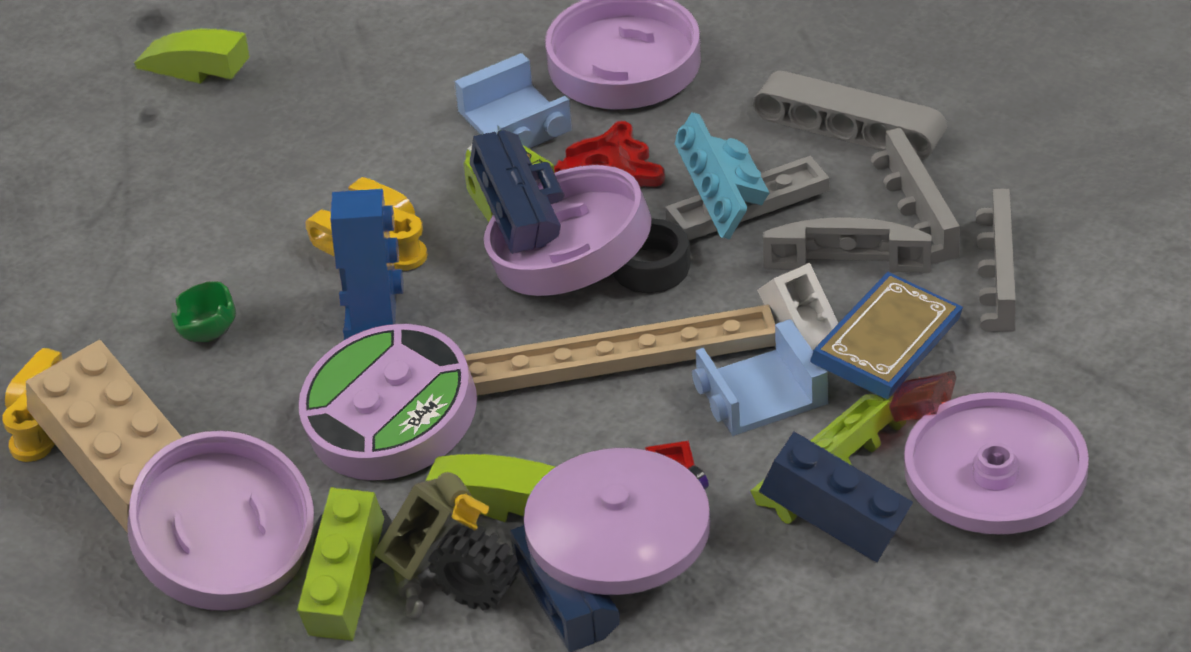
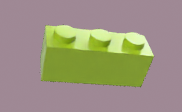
[297,487,384,641]

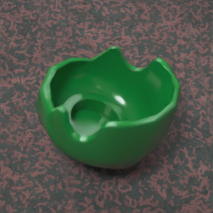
[171,281,236,342]

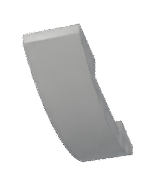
[763,217,932,273]

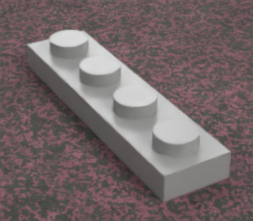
[665,156,830,241]

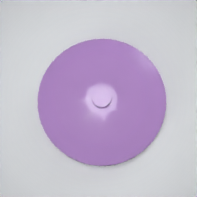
[904,392,1088,534]
[524,448,710,595]

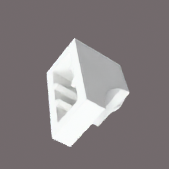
[757,263,838,350]

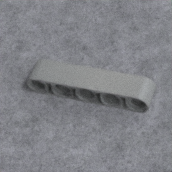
[753,71,947,160]

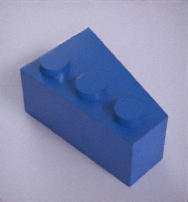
[330,189,404,340]

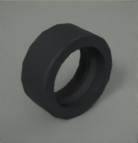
[613,218,690,293]

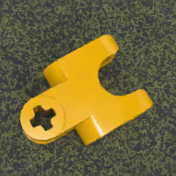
[305,177,428,271]
[2,348,62,462]

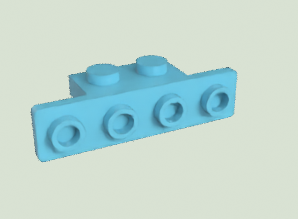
[675,112,770,239]

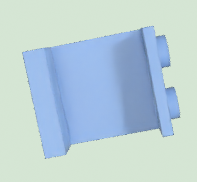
[455,53,572,149]
[692,319,828,436]

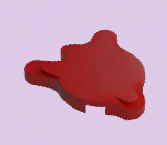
[554,121,665,187]

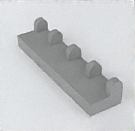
[871,128,960,264]
[976,189,1015,331]

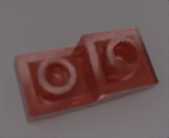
[889,371,957,422]

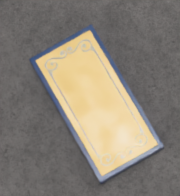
[810,272,963,399]

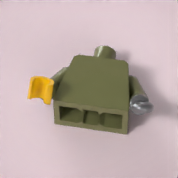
[373,472,489,620]

